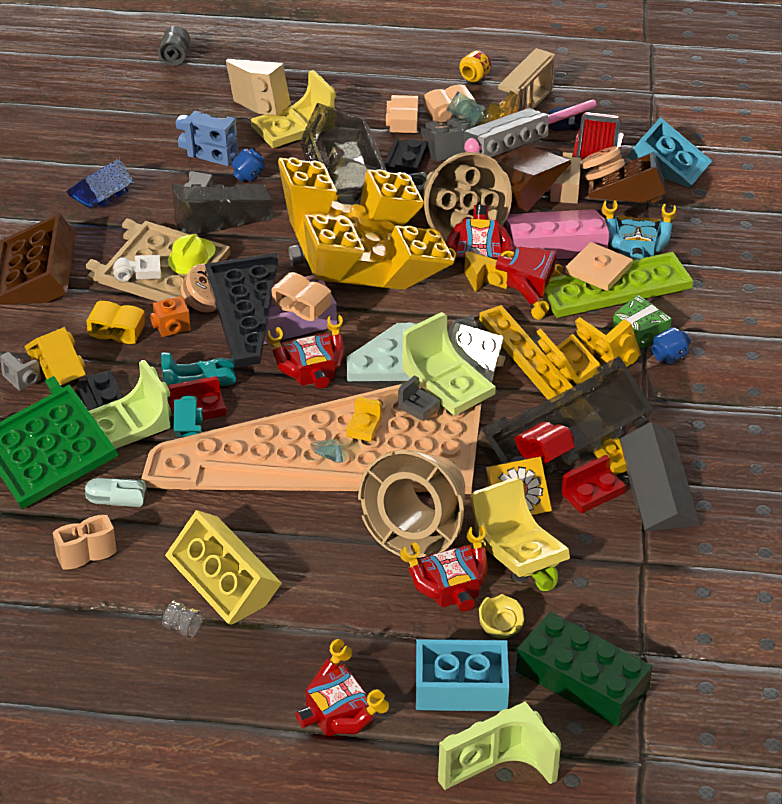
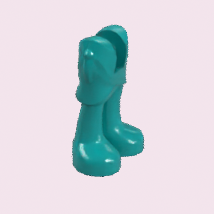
[161,352,236,386]

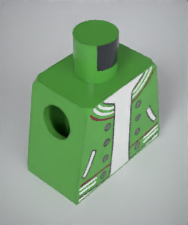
[612,295,672,349]

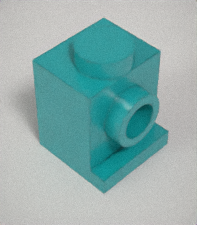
[174,396,203,437]

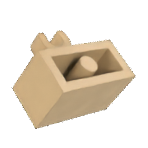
[546,152,581,204]

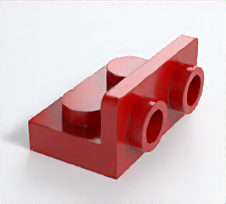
[168,376,226,421]
[562,455,626,514]

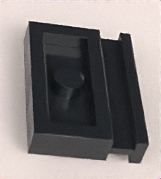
[385,137,428,174]
[75,370,123,411]

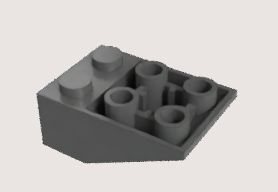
[419,118,474,161]

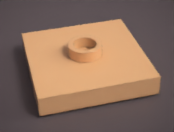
[565,242,633,291]

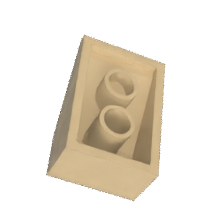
[226,59,291,115]

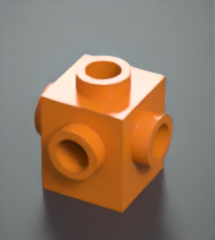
[150,296,191,337]

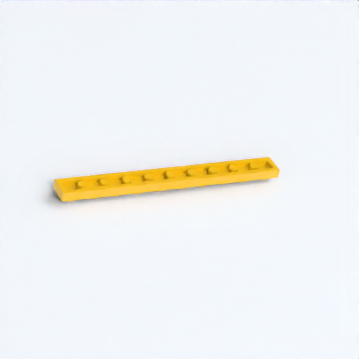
[479,305,627,475]

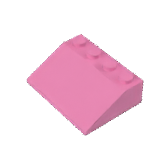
[504,209,609,259]

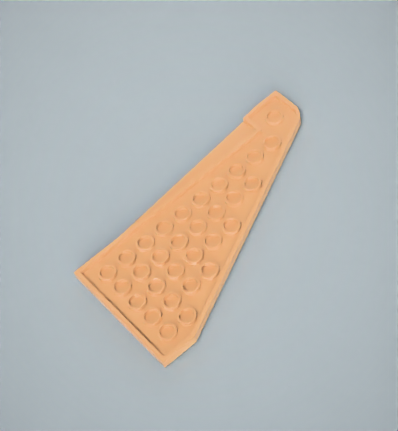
[141,384,482,494]

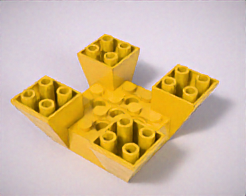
[278,158,454,290]

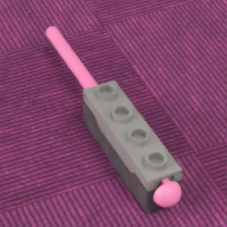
[464,100,597,157]

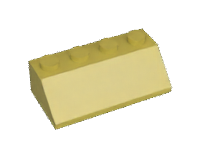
[165,510,282,625]

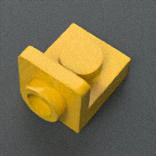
[346,396,382,442]

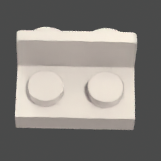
[451,323,506,383]

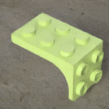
[402,312,496,416]
[89,360,172,449]
[438,702,561,790]

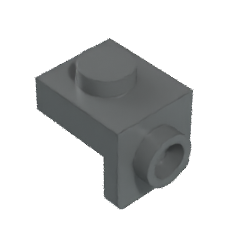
[398,375,440,422]

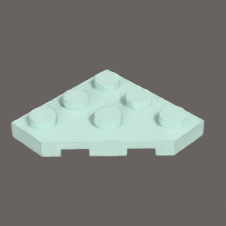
[347,322,418,381]

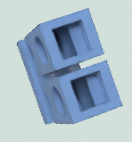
[176,111,239,166]

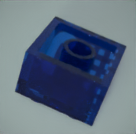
[66,158,134,209]

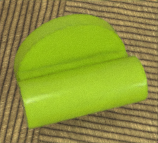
[531,566,558,591]

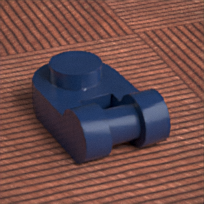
[547,106,586,131]

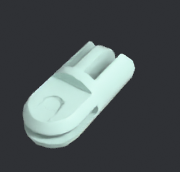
[85,478,146,507]

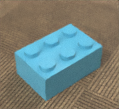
[416,639,509,711]

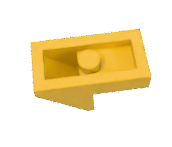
[464,251,508,292]

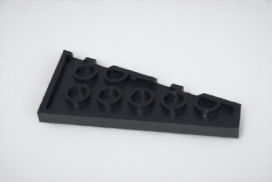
[205,253,278,368]

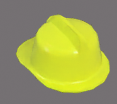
[168,234,216,275]

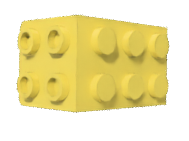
[251,70,336,148]
[471,477,570,577]

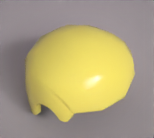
[479,594,524,639]

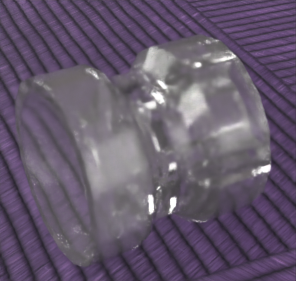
[162,600,203,638]

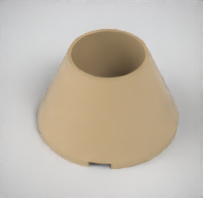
[358,450,466,558]

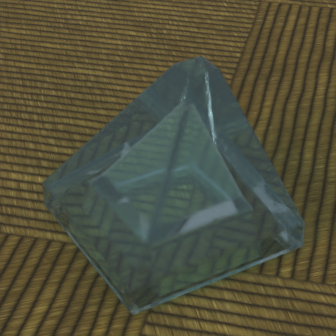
[310,439,343,463]

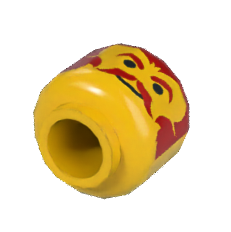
[459,51,491,82]

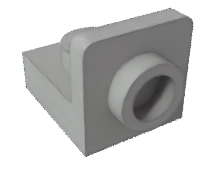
[0,352,41,391]

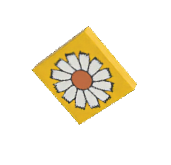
[486,457,552,515]

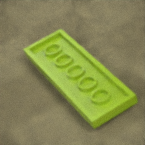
[543,252,693,318]

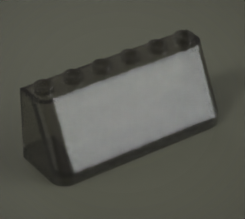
[301,102,387,195]
[477,356,653,478]

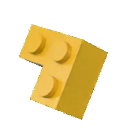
[24,327,86,385]

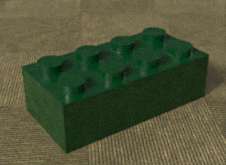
[516,612,653,727]

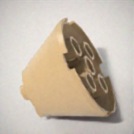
[423,152,512,242]

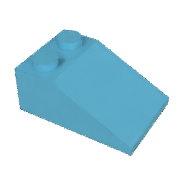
[627,117,712,188]

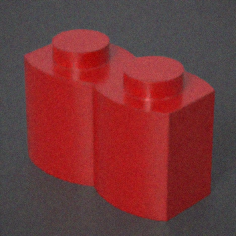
[514,422,575,463]

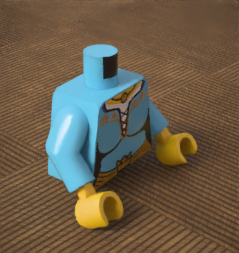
[602,200,676,260]

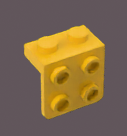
[575,317,641,374]
[536,329,603,388]

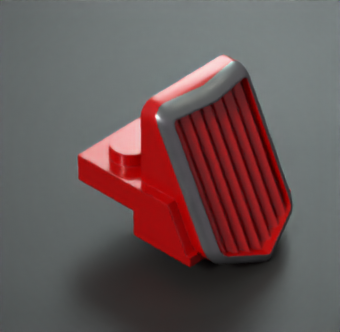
[573,112,624,170]

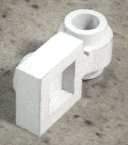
[113,255,161,282]

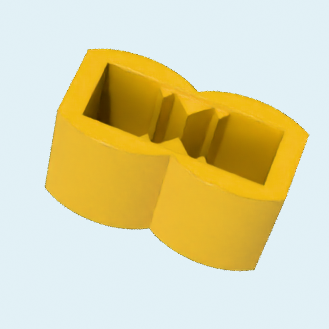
[86,301,145,344]

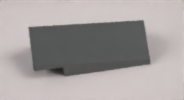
[620,422,700,532]

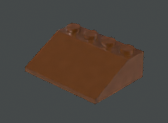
[491,144,571,211]
[588,152,666,203]
[0,213,76,304]

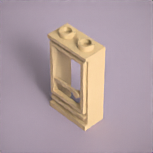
[497,48,555,119]

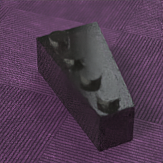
[172,184,273,235]

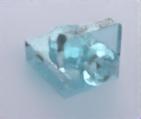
[446,91,485,126]

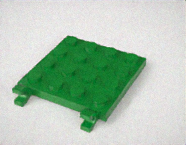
[0,376,118,509]

